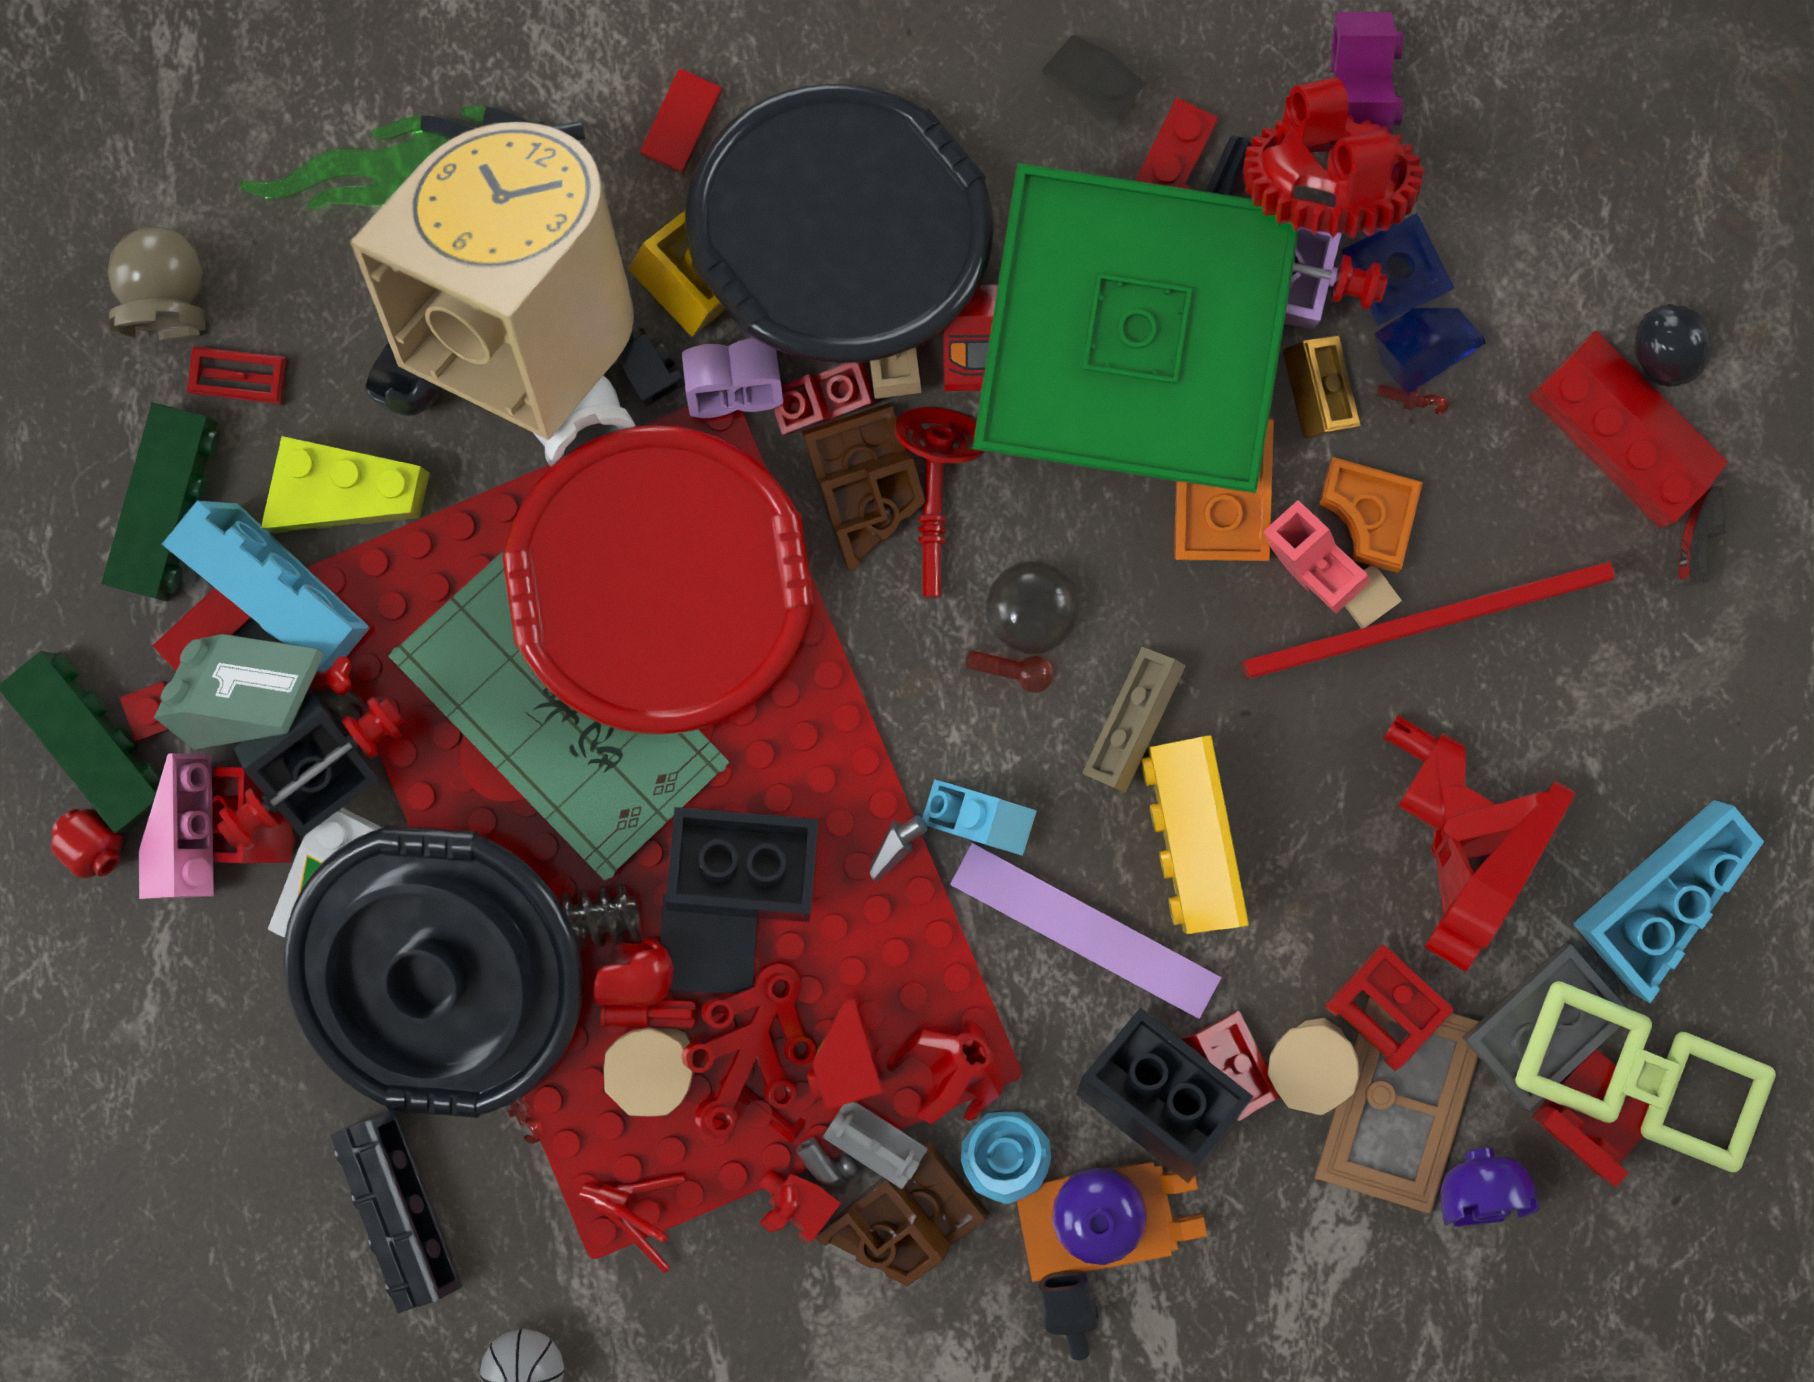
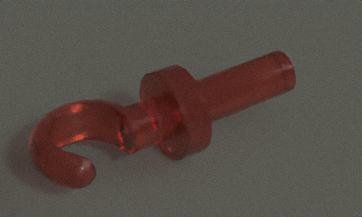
[1376,384,1449,414]
[506,1099,542,1144]

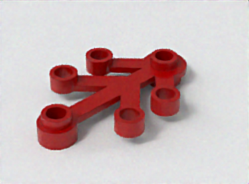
[681,963,816,1138]

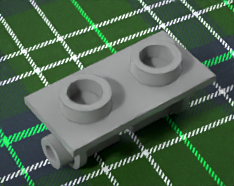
[822,1102,928,1189]

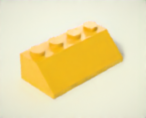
[1141,735,1249,934]

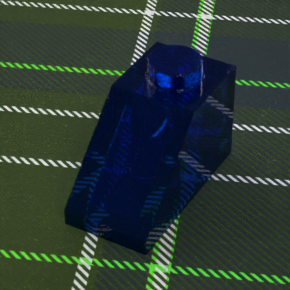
[1374,308,1486,394]

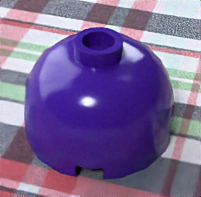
[1440,1148,1540,1227]
[1052,1168,1147,1265]

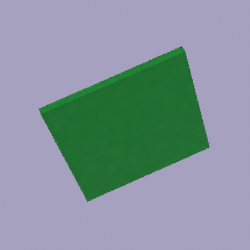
[972,163,1299,494]

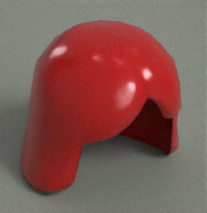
[594,938,674,1007]

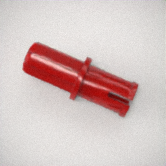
[600,1000,697,1029]

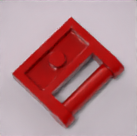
[1324,944,1454,1071]

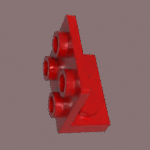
[1531,1049,1649,1187]

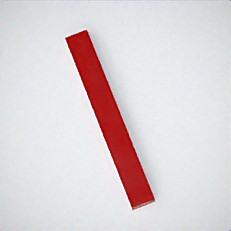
[1240,561,1615,680]

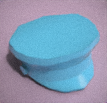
[961,1111,1051,1204]

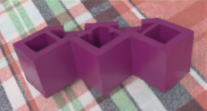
[1330,12,1403,207]

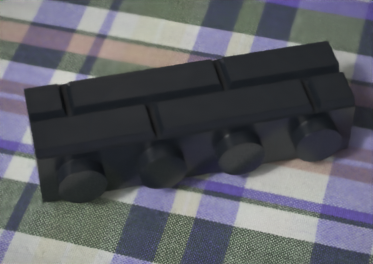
[330,1109,463,1313]

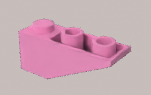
[139,753,214,899]

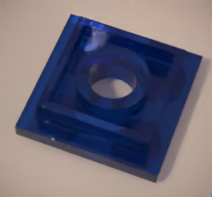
[1341,213,1454,326]

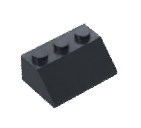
[1076,1008,1254,1184]

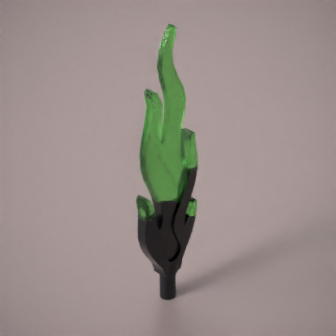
[239,106,586,211]

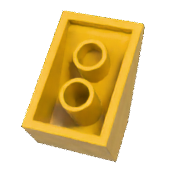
[628,210,726,337]

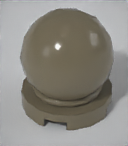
[107,226,205,341]

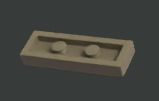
[1082,647,1186,793]

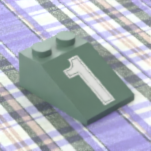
[153,634,324,750]

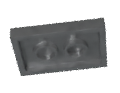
[1462,943,1625,1110]

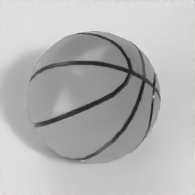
[480,1328,565,1382]

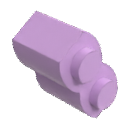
[682,338,783,418]

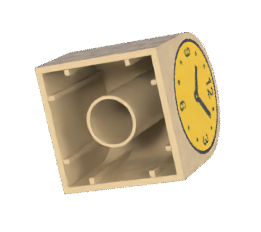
[350,122,634,440]

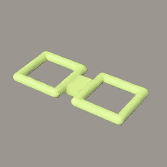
[1515,981,1776,1172]

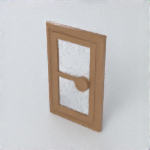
[1314,996,1480,1214]

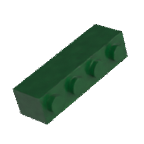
[101,402,220,602]
[0,651,162,833]

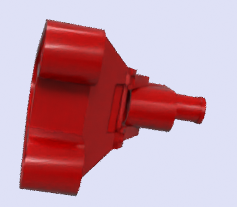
[1383,714,1576,973]

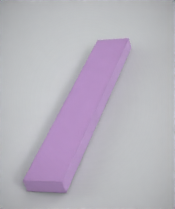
[950,843,1222,1019]

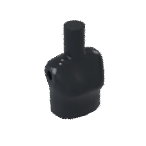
[1038,1271,1099,1360]

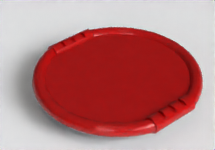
[502,425,814,735]

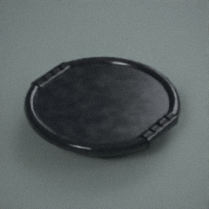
[685,84,994,363]
[283,825,584,1118]

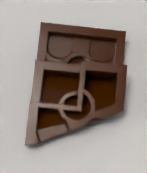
[801,403,926,571]
[815,1141,989,1286]

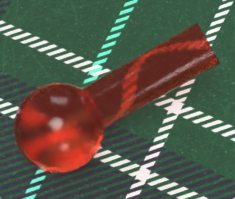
[965,650,1053,693]

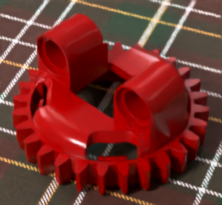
[1243,77,1423,239]

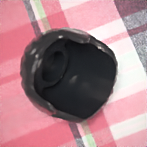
[1634,304,1712,387]
[365,343,442,416]

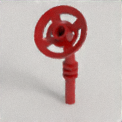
[894,407,985,599]

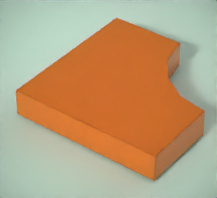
[1319,457,1423,573]

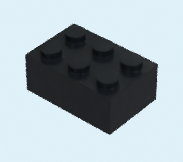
[666,807,819,922]

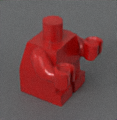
[758,1169,841,1244]

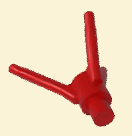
[579,1175,685,1273]

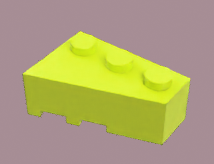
[261,436,430,534]

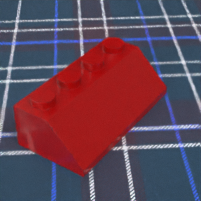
[1528,330,1728,528]

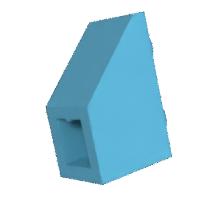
[922,779,1037,856]

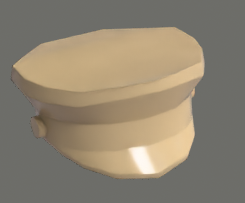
[1267,1018,1360,1115]
[604,1027,694,1116]

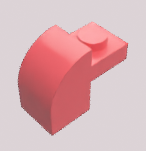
[1263,500,1371,614]

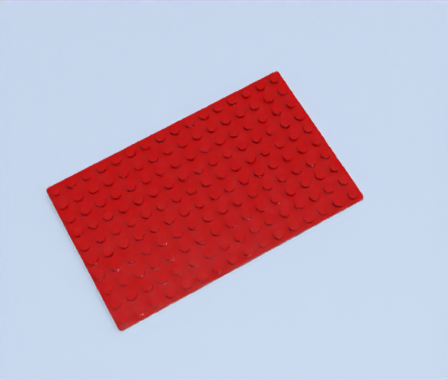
[307,406,1022,1259]

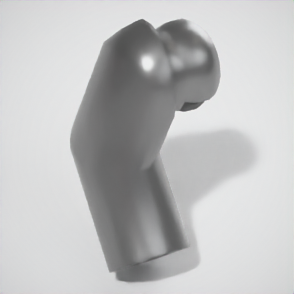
[796,1137,860,1186]

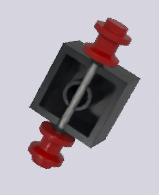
[217,691,405,850]

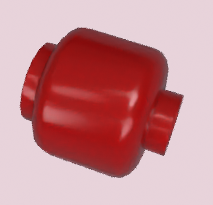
[50,809,123,879]

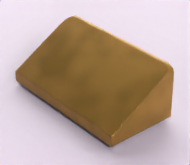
[1283,336,1361,438]

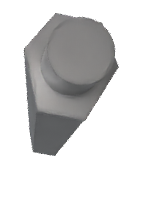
[870,815,927,882]

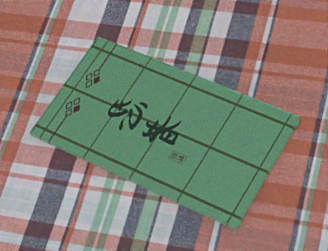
[389,549,729,881]

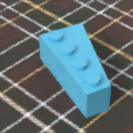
[162,501,370,671]
[1573,800,1764,1003]

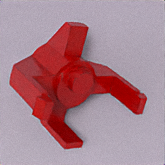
[886,1020,1005,1125]

